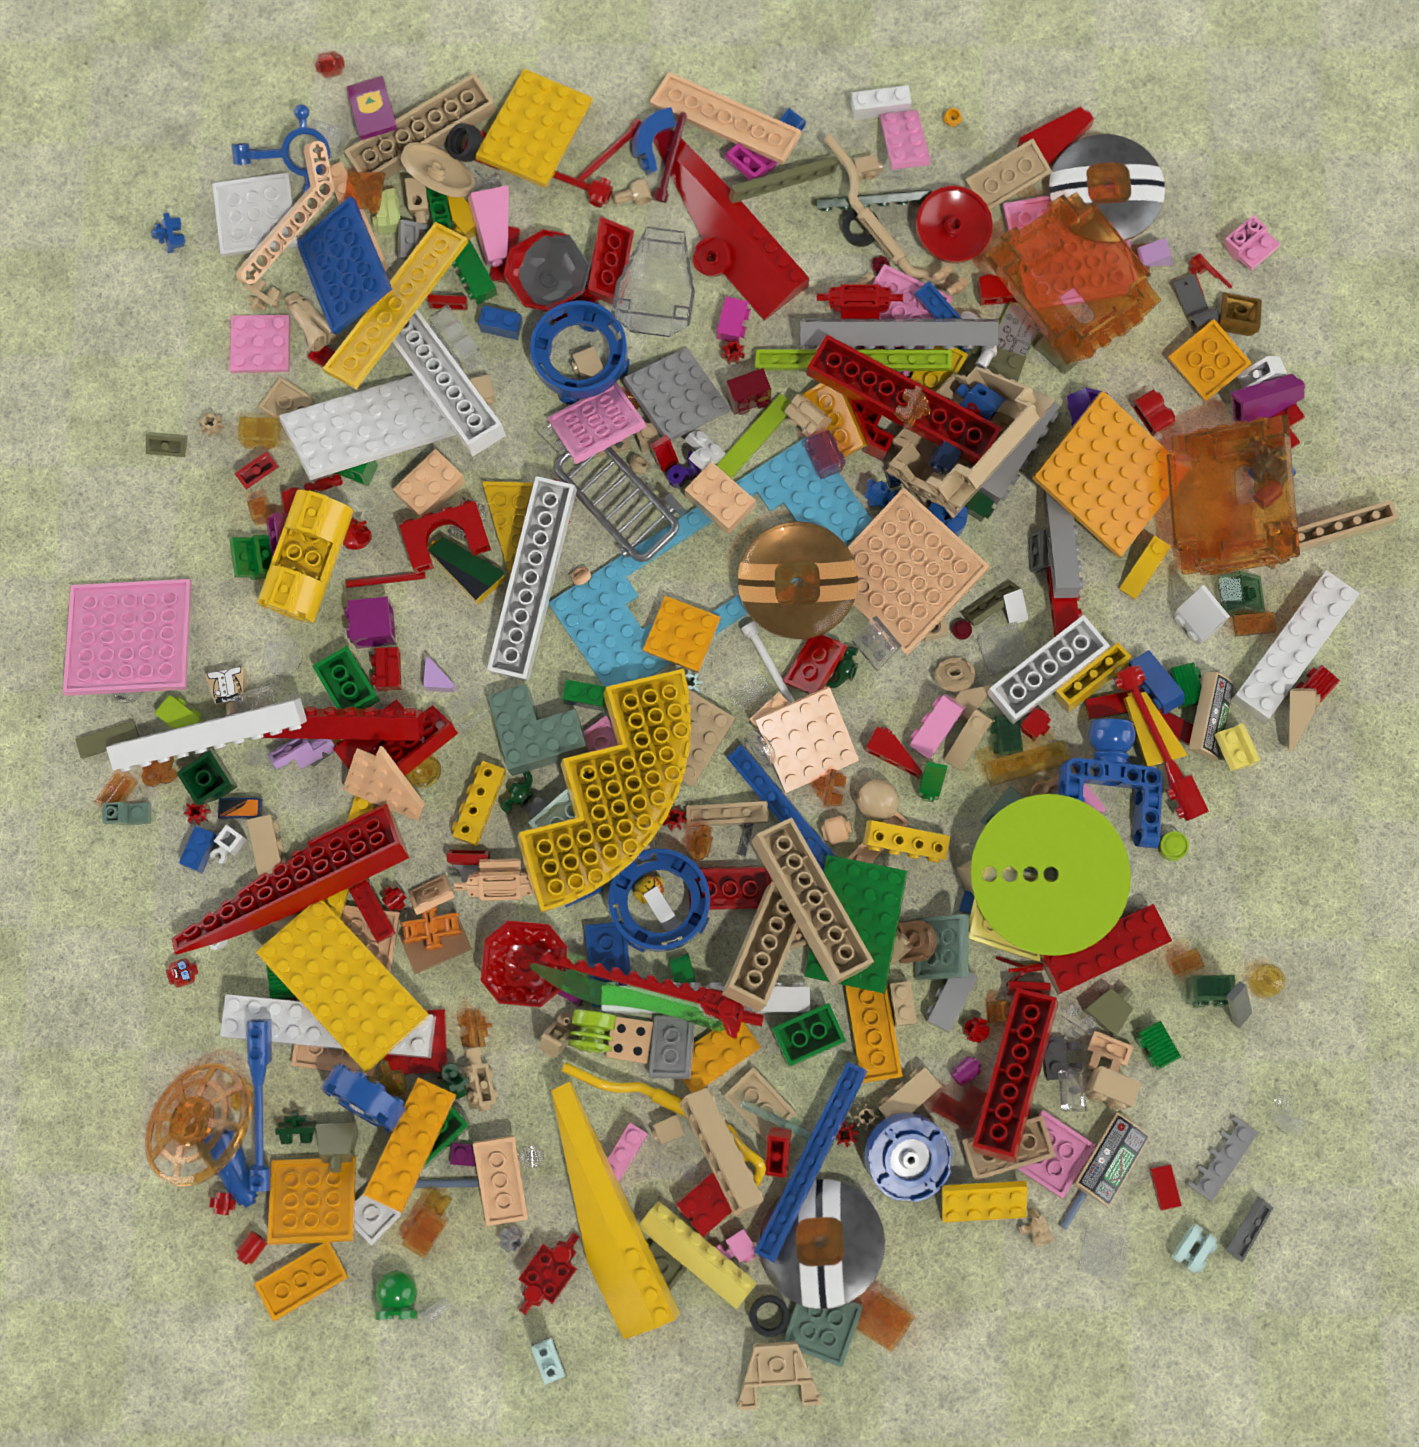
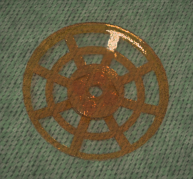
[145,1063,251,1186]

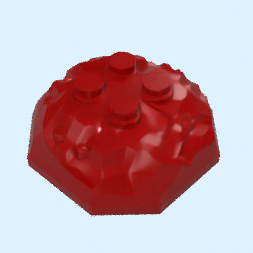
[480,921,568,1008]

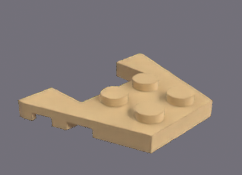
[738,1341,822,1410]

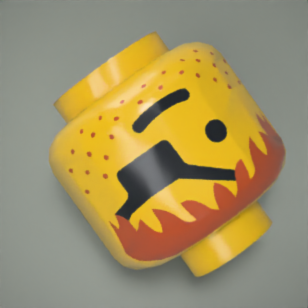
[634,874,664,904]

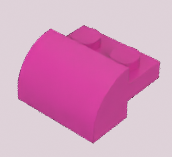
[725,143,778,181]

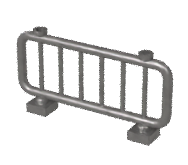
[554,441,687,562]

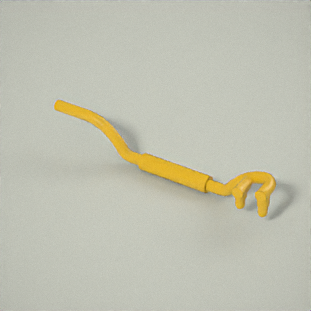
[562,1062,766,1187]

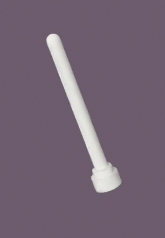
[741,621,794,703]

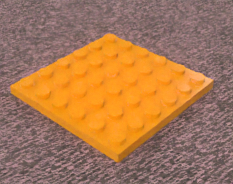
[1032,391,1188,558]

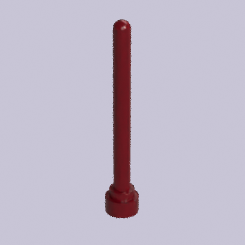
[652,112,687,203]

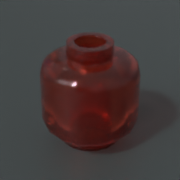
[315,51,345,78]

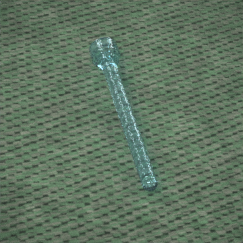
[740,1101,834,1153]

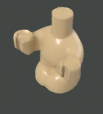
[1018,1209,1054,1247]

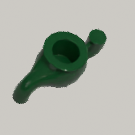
[826,646,858,688]
[500,771,534,814]

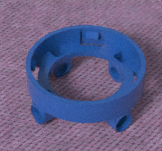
[530,301,630,405]
[608,849,710,953]

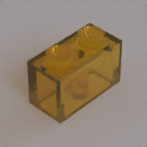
[238,417,282,449]

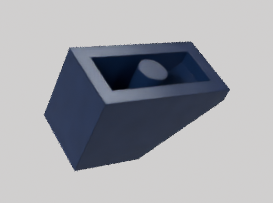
[928,441,962,475]

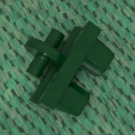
[436,1063,469,1099]
[275,1109,316,1145]

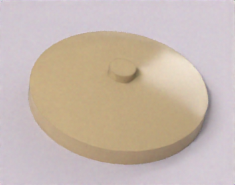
[401,143,475,197]

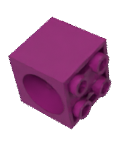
[345,596,396,649]

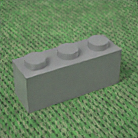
[925,971,978,1033]

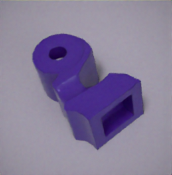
[667,451,702,488]

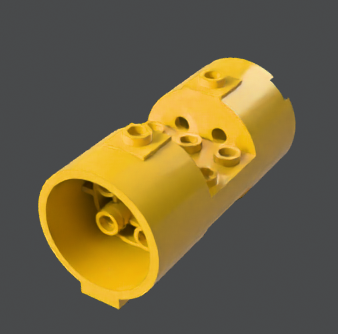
[256,490,354,624]

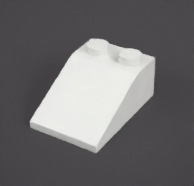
[1174,585,1230,645]

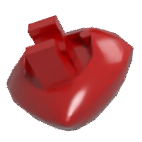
[343,518,372,550]

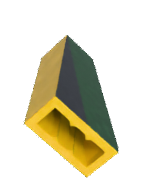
[428,537,507,605]

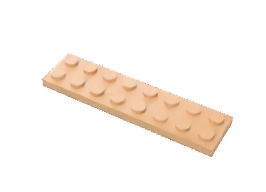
[650,72,802,165]

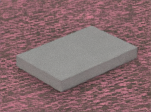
[649,1015,696,1079]

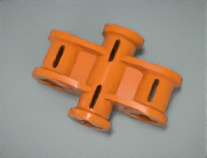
[400,906,462,951]

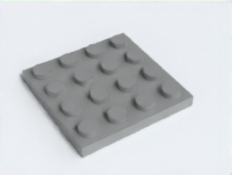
[623,348,730,441]

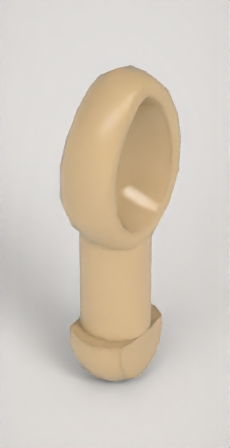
[1030,775,1059,796]

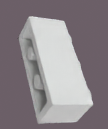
[851,85,911,120]

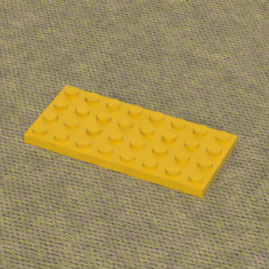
[256,900,429,1073]

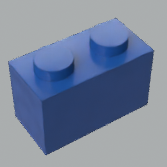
[478,306,523,340]
[179,826,217,874]

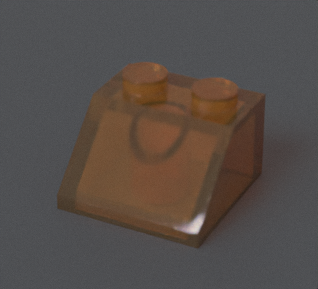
[856,1292,915,1352]

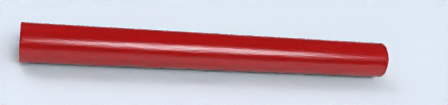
[346,571,426,588]

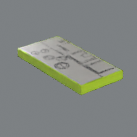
[997,302,1046,361]

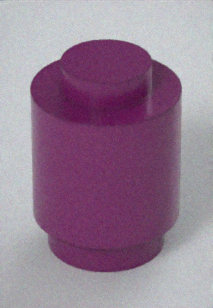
[950,1056,982,1086]

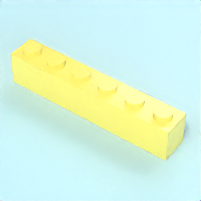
[639,1201,757,1309]

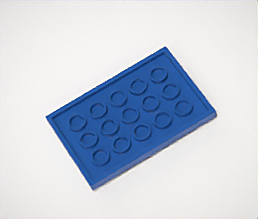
[297,196,392,335]

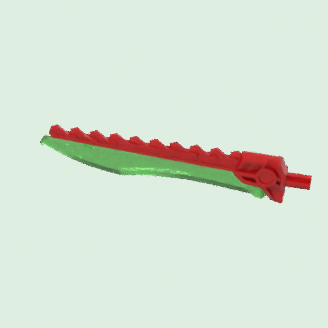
[530,952,764,1039]

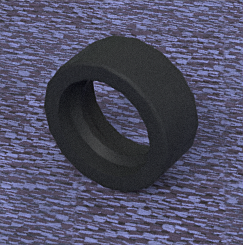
[447,123,482,162]
[842,209,879,247]
[749,1295,790,1337]

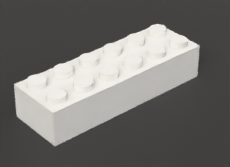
[987,615,1110,725]

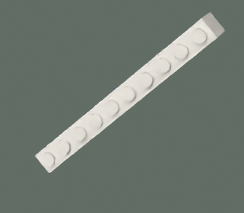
[106,698,307,772]
[601,982,810,1013]

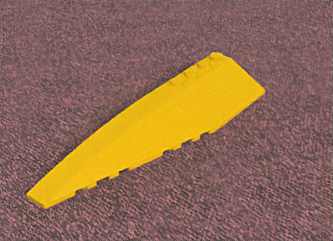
[551,1081,680,1340]

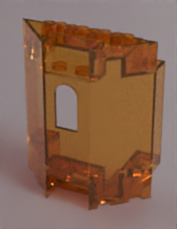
[982,192,1162,365]
[1167,414,1300,576]

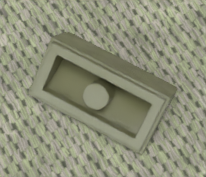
[146,432,188,457]

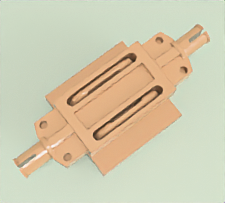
[454,858,533,901]

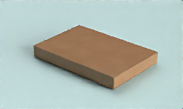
[399,911,472,974]

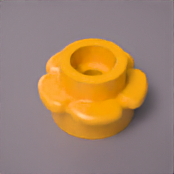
[943,108,962,127]

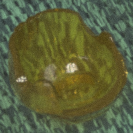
[406,756,441,788]
[1249,964,1285,999]

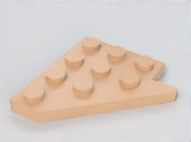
[343,746,425,821]

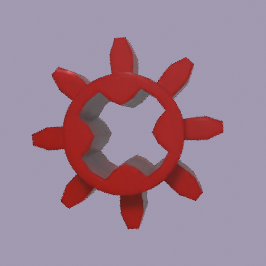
[722,340,745,364]
[184,803,211,826]
[663,806,686,832]
[381,886,407,911]
[964,1017,990,1044]
[836,1120,860,1148]
[209,1192,236,1215]

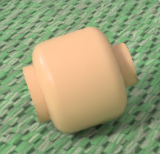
[821,815,853,844]

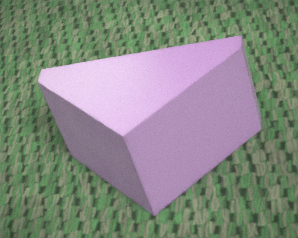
[1137,238,1174,266]
[423,656,457,692]

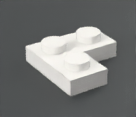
[685,429,726,471]

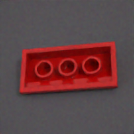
[586,217,634,305]
[372,705,458,776]
[689,866,771,910]

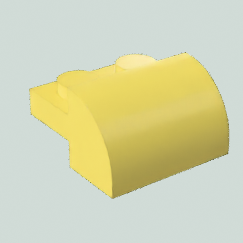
[1214,723,1261,772]

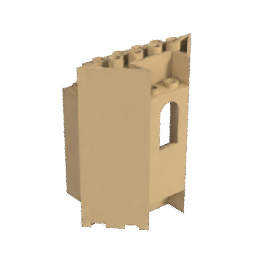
[886,366,1055,519]

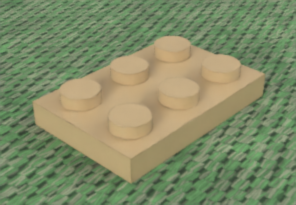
[723,1067,796,1142]

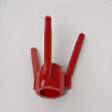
[1189,253,1233,298]

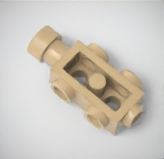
[462,1047,497,1112]

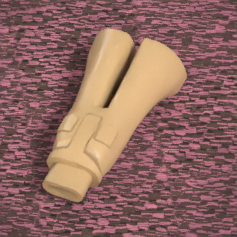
[284,293,343,352]

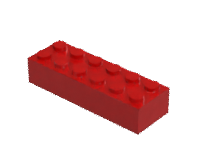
[1040,904,1172,995]

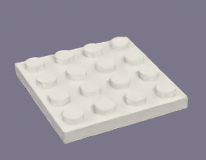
[212,173,298,257]

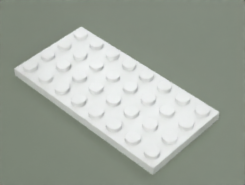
[280,375,456,480]

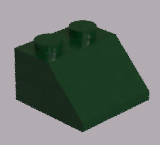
[176,750,238,807]

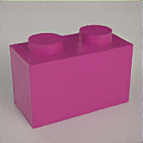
[717,297,751,344]

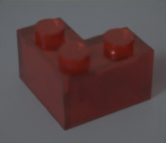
[930,1084,987,1132]

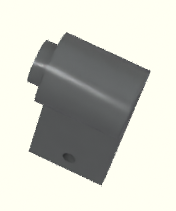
[1172,274,1221,334]

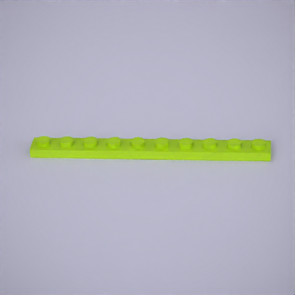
[755,349,952,371]

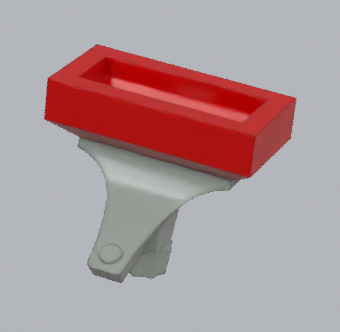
[447,849,490,882]

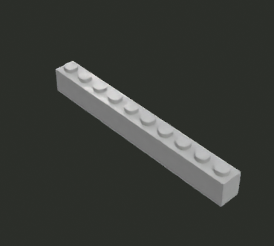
[800,319,999,349]

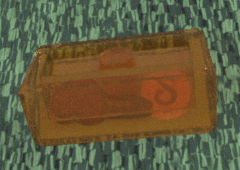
[94,769,138,808]

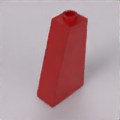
[1017,106,1095,167]

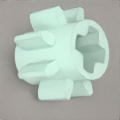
[685,670,702,693]

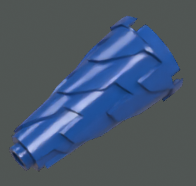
[195,1124,257,1208]

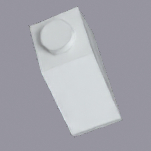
[1237,356,1287,389]

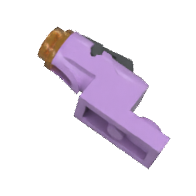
[267,739,342,769]

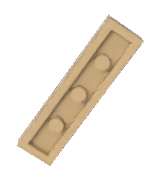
[686,801,768,827]

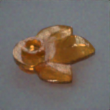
[141,756,178,787]

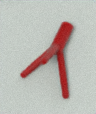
[996,956,1044,986]

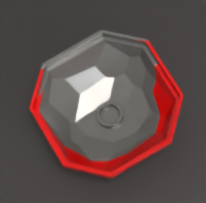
[503,229,590,312]

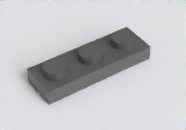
[1226,1197,1274,1263]

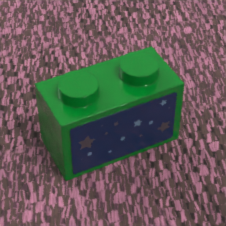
[562,679,606,711]

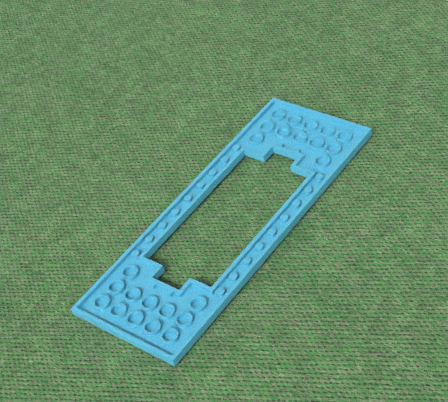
[548,436,872,687]

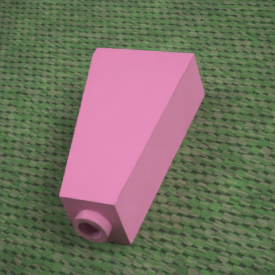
[468,185,509,267]

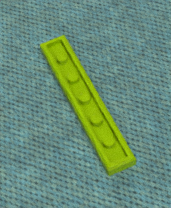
[716,393,791,479]

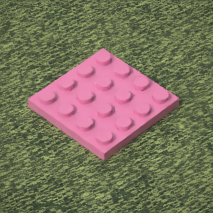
[547,382,647,464]

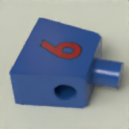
[956,383,1006,421]

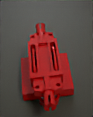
[817,284,903,319]
[518,1232,580,1315]

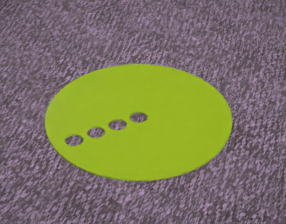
[971,794,1131,956]

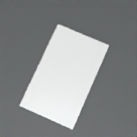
[1003,589,1028,626]

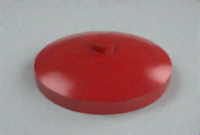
[915,186,993,264]

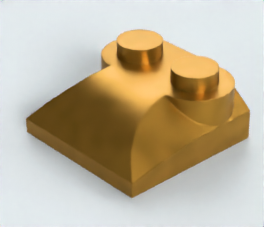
[1219,292,1262,336]

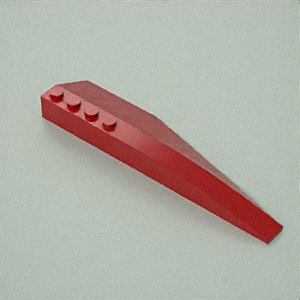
[653,129,809,321]
[171,803,409,955]

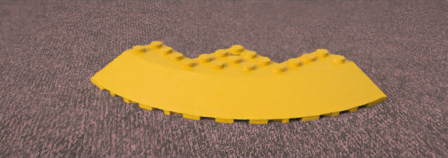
[517,669,691,913]

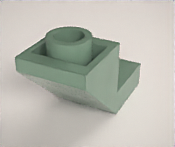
[980,785,1025,826]
[102,802,151,825]

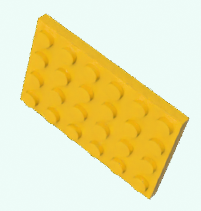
[476,69,593,189]

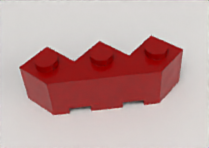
[847,397,894,461]

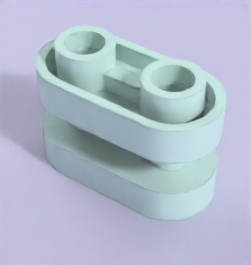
[1172,1223,1218,1273]

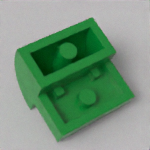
[229,535,273,580]

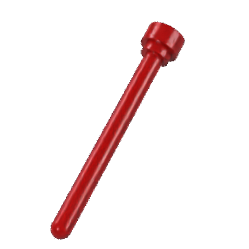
[576,118,642,181]

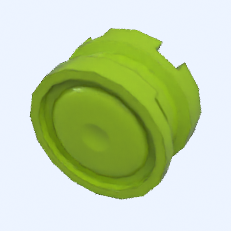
[1158,831,1189,861]

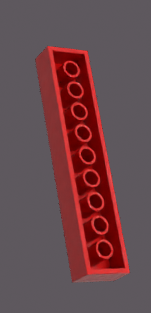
[807,334,1002,465]

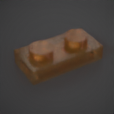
[1232,612,1277,637]

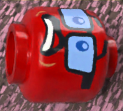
[166,958,198,988]

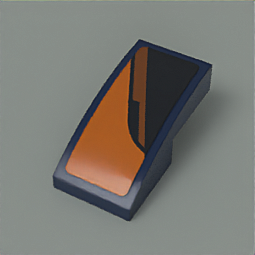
[218,798,263,820]

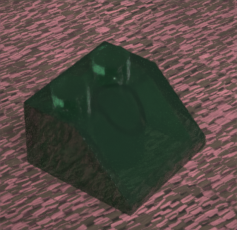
[1218,571,1266,617]

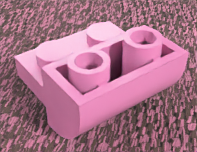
[1225,215,1280,271]

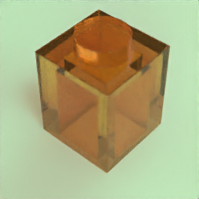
[247,496,273,526]
[1170,948,1205,978]

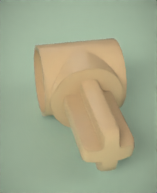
[614,179,652,205]

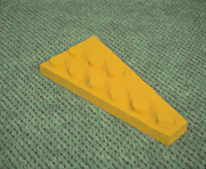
[482,481,534,576]

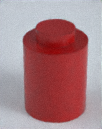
[236,1231,268,1265]

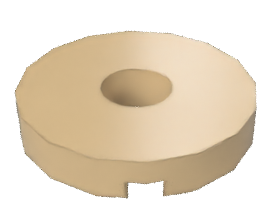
[935,658,975,692]

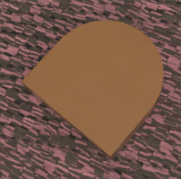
[898,920,937,964]

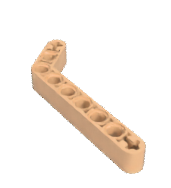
[236,141,334,284]

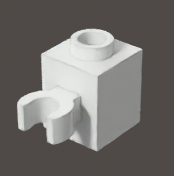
[210,825,247,865]

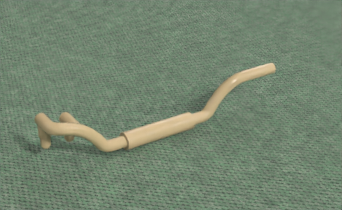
[824,134,969,296]

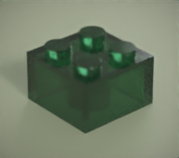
[1185,975,1235,1008]

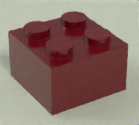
[726,368,771,415]

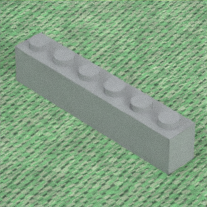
[978,402,1059,505]
[1043,490,1084,598]

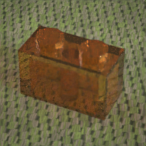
[402,1208,448,1258]

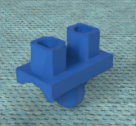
[151,213,185,253]
[865,479,900,509]

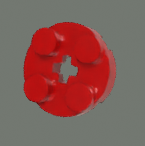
[692,237,732,277]

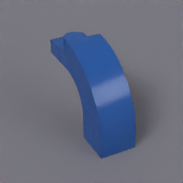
[632,107,676,175]

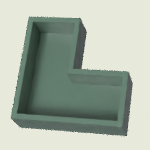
[488,684,589,776]

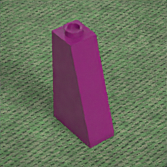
[1231,373,1305,431]

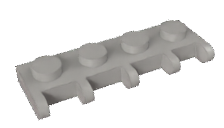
[1187,1116,1258,1202]

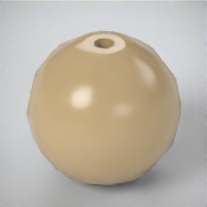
[857,779,899,821]

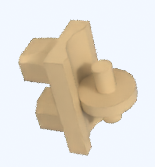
[244,278,282,312]

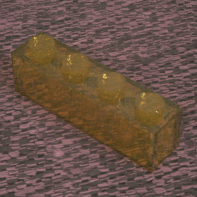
[984,740,1070,787]

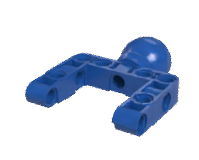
[1058,719,1162,849]

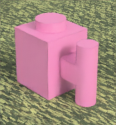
[715,1229,756,1264]

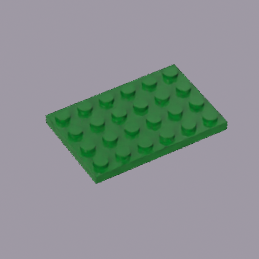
[804,855,908,994]

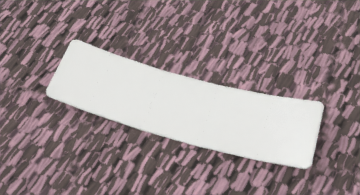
[644,886,681,941]

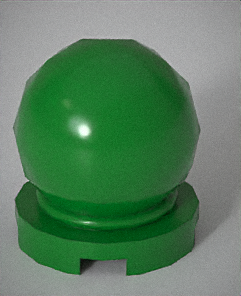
[375,1270,418,1320]

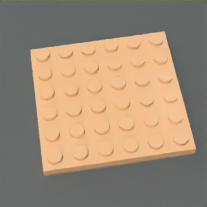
[847,487,991,656]

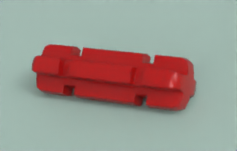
[304,474,343,492]

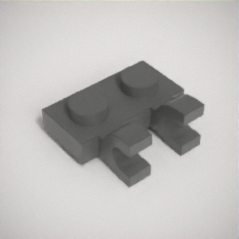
[1044,1037,1083,1081]

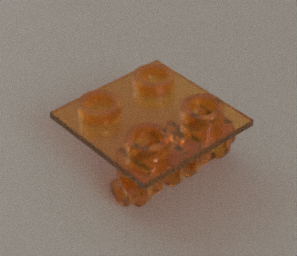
[344,172,385,214]

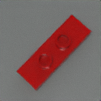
[348,879,396,943]

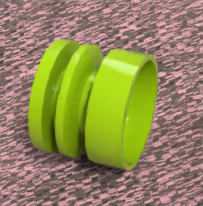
[568,1010,617,1053]

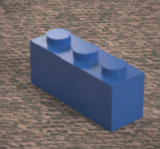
[1129,650,1184,715]

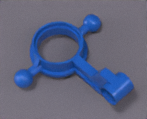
[232,104,330,199]

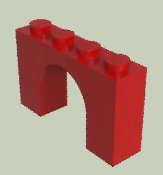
[399,501,491,574]

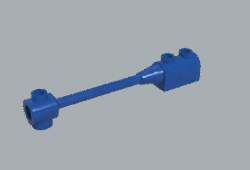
[247,1019,272,1192]

